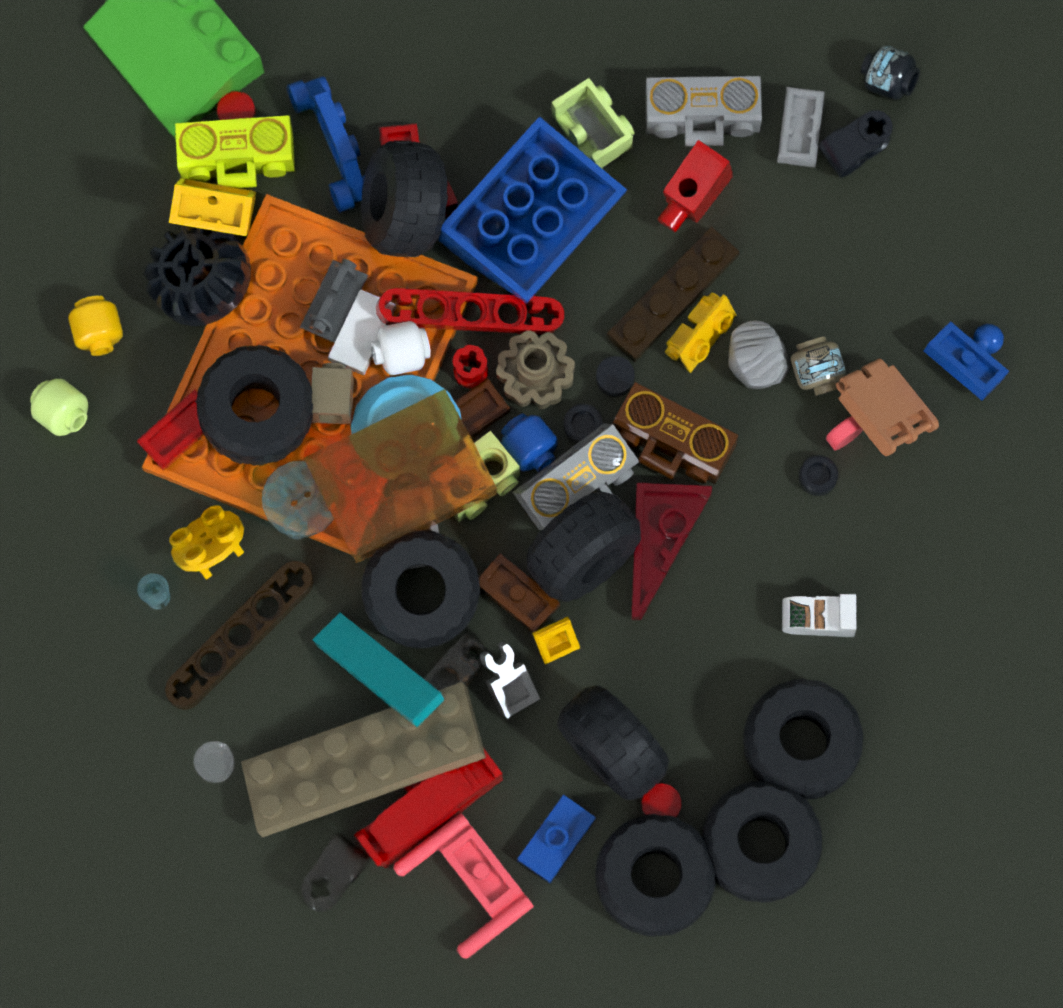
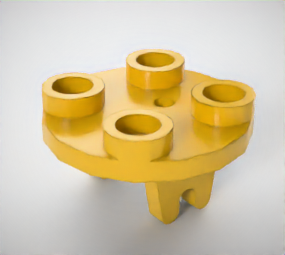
[169,505,244,580]

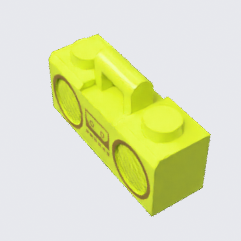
[175,115,295,188]

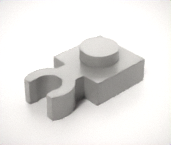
[480,642,540,718]

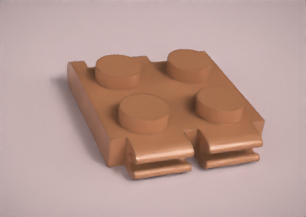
[836,358,939,456]

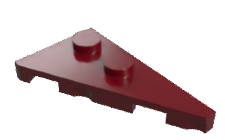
[631,483,712,620]

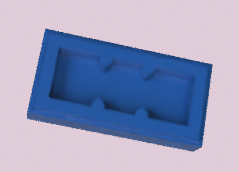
[517,794,596,884]

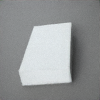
[328,289,396,376]

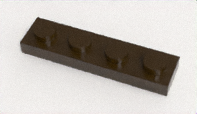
[607,227,740,362]

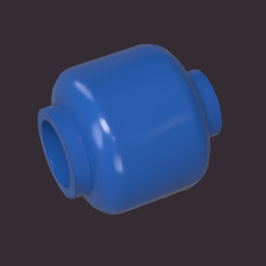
[500,413,558,472]

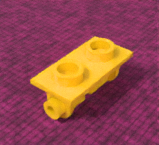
[665,292,736,373]

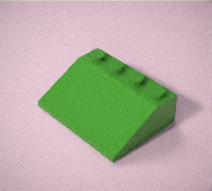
[83,0,264,139]

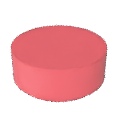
[826,416,863,451]

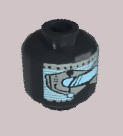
[861,45,920,101]

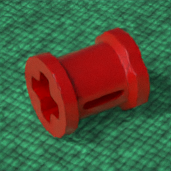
[452,345,488,389]

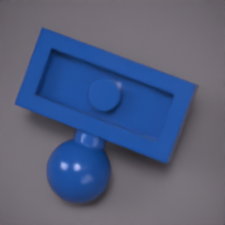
[924,321,1009,401]

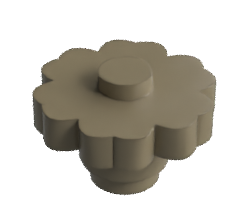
[496,331,575,409]

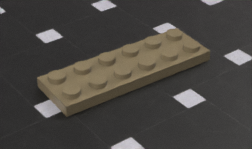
[241,682,486,837]

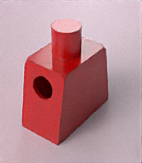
[657,140,733,233]

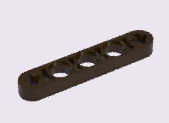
[165,561,314,710]

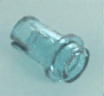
[137,573,170,609]

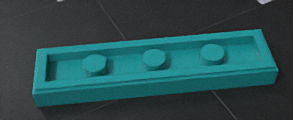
[313,613,445,728]

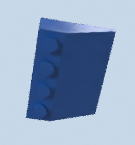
[438,116,627,303]

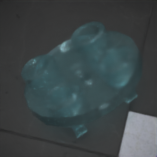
[262,461,340,539]

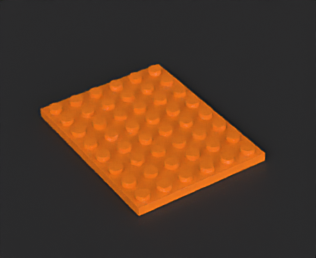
[142,194,478,557]

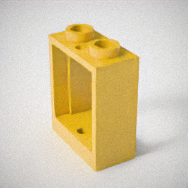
[169,178,256,236]

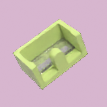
[551,78,634,168]

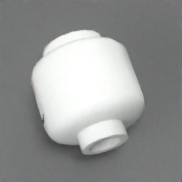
[371,321,430,375]

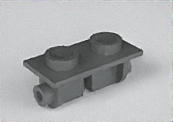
[300,259,368,343]

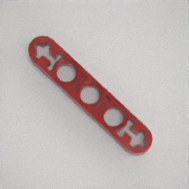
[375,288,565,335]

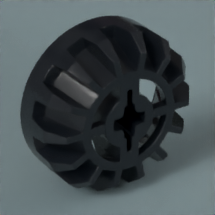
[144,225,251,326]

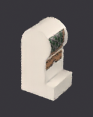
[782,594,856,637]

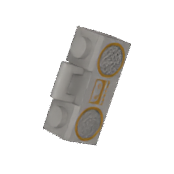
[645,76,762,146]
[512,423,639,531]

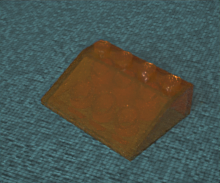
[304,389,497,564]

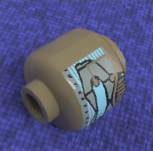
[791,336,846,396]

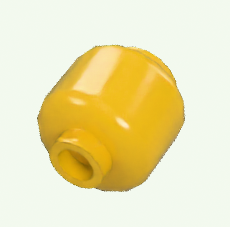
[68,296,123,356]

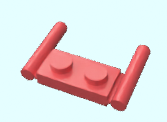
[394,812,534,959]

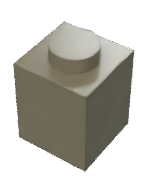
[311,363,354,424]

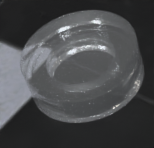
[194,741,235,783]

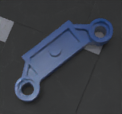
[287,76,365,213]

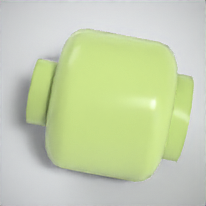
[30,379,88,436]

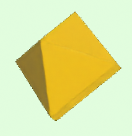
[532,617,580,664]

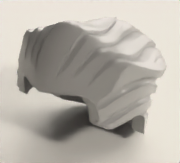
[728,321,790,389]

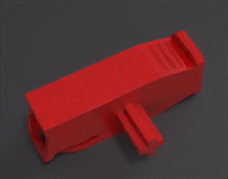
[354,749,503,869]

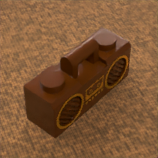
[613,382,739,484]

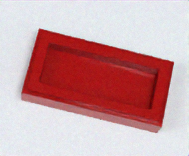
[137,389,204,471]

